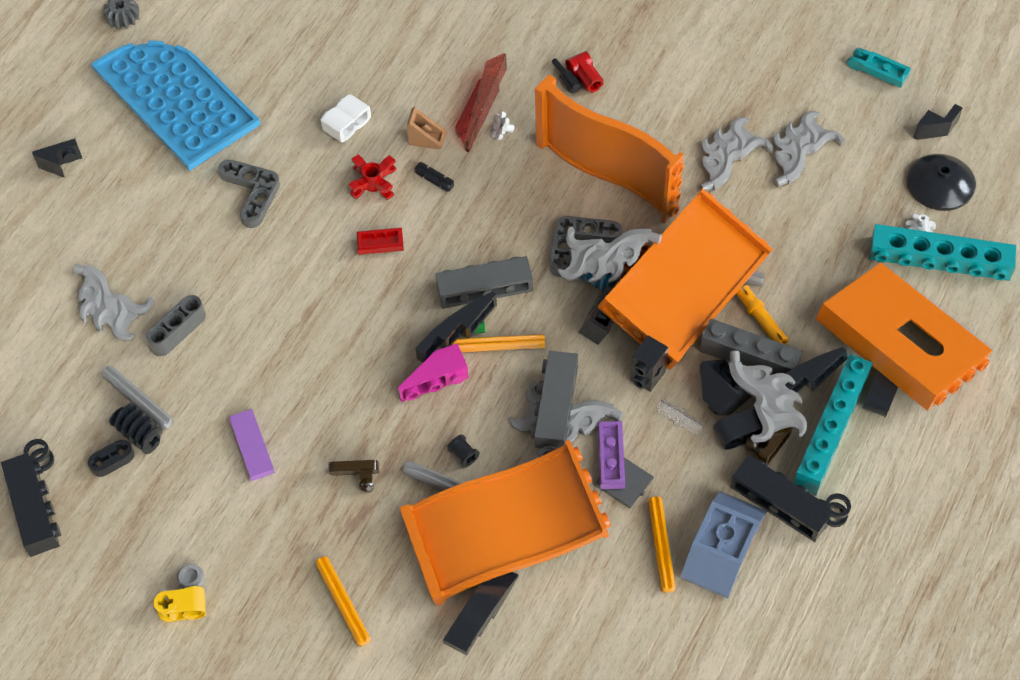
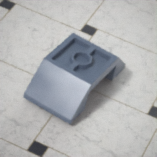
[680,491,767,599]

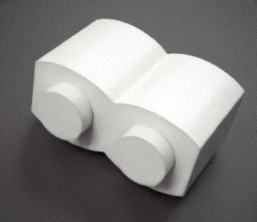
[321,94,371,143]

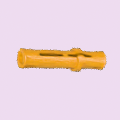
[736,285,789,345]

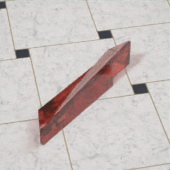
[455,53,507,152]

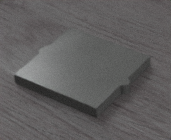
[594,458,654,508]

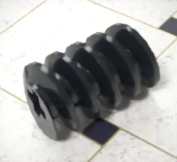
[109,403,163,454]

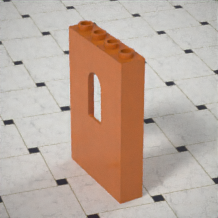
[816,263,993,411]

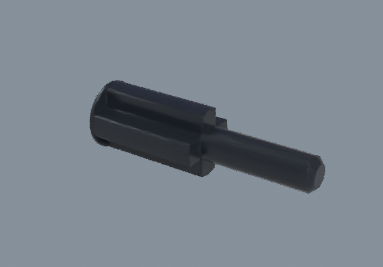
[552,58,582,94]

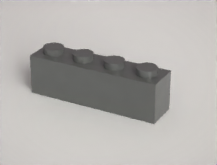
[435,256,533,309]
[700,319,802,375]
[531,350,579,449]

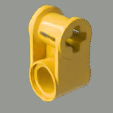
[153,586,206,622]

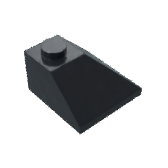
[700,359,753,416]

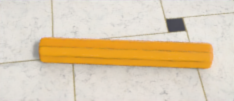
[452,334,545,352]
[648,496,675,593]
[315,556,371,647]

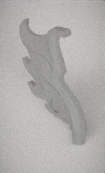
[774,111,845,187]
[699,117,773,191]
[557,227,662,283]
[73,264,154,341]
[728,351,807,443]
[510,381,624,443]

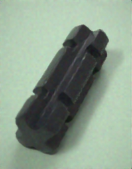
[415,162,454,192]

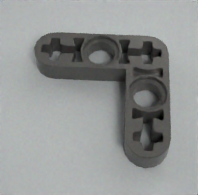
[218,159,280,228]
[550,216,622,277]

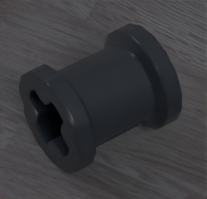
[447,434,480,467]

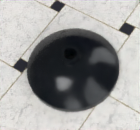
[907,154,976,211]

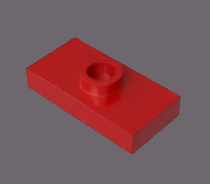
[356,227,404,255]

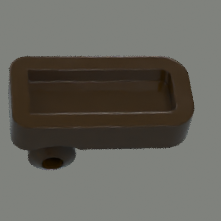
[745,427,793,466]
[328,460,380,493]

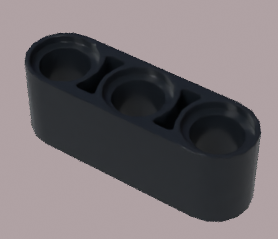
[862,371,898,417]
[713,407,775,450]

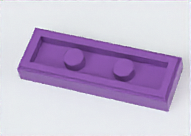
[229,409,275,481]
[598,421,625,489]

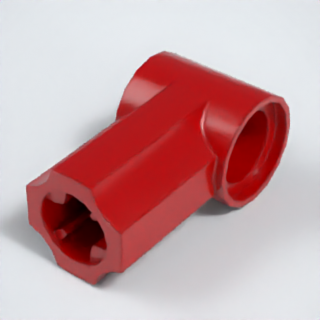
[565,51,604,93]

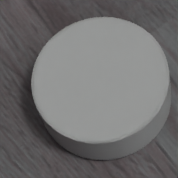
[177,564,205,589]

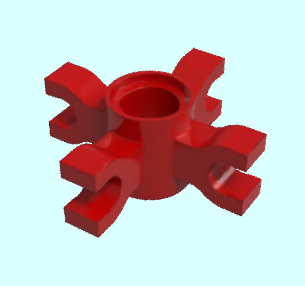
[348,154,397,200]

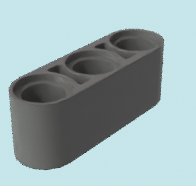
[146,295,206,356]

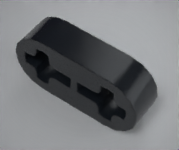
[88,440,135,477]

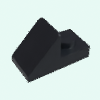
[32,138,82,177]

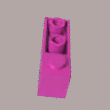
[398,343,469,402]

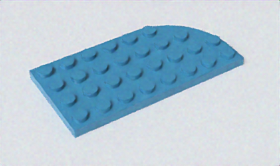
[91,41,261,171]

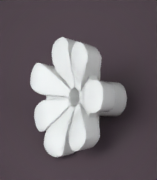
[491,111,514,140]
[905,214,936,232]

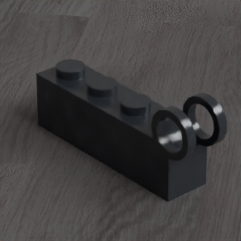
[1,439,61,557]
[730,455,851,542]

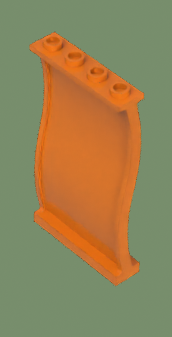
[535,75,684,224]
[598,189,773,370]
[399,440,611,606]

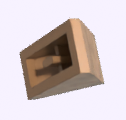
[406,107,447,149]

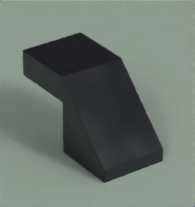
[913,104,963,140]

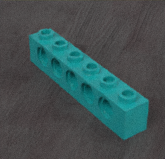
[869,224,1016,281]
[794,354,873,495]

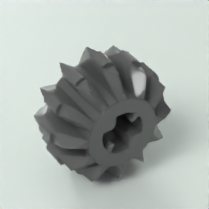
[103,0,139,30]

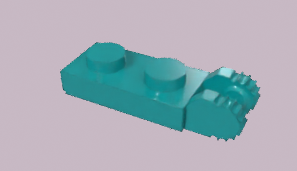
[847,47,911,88]

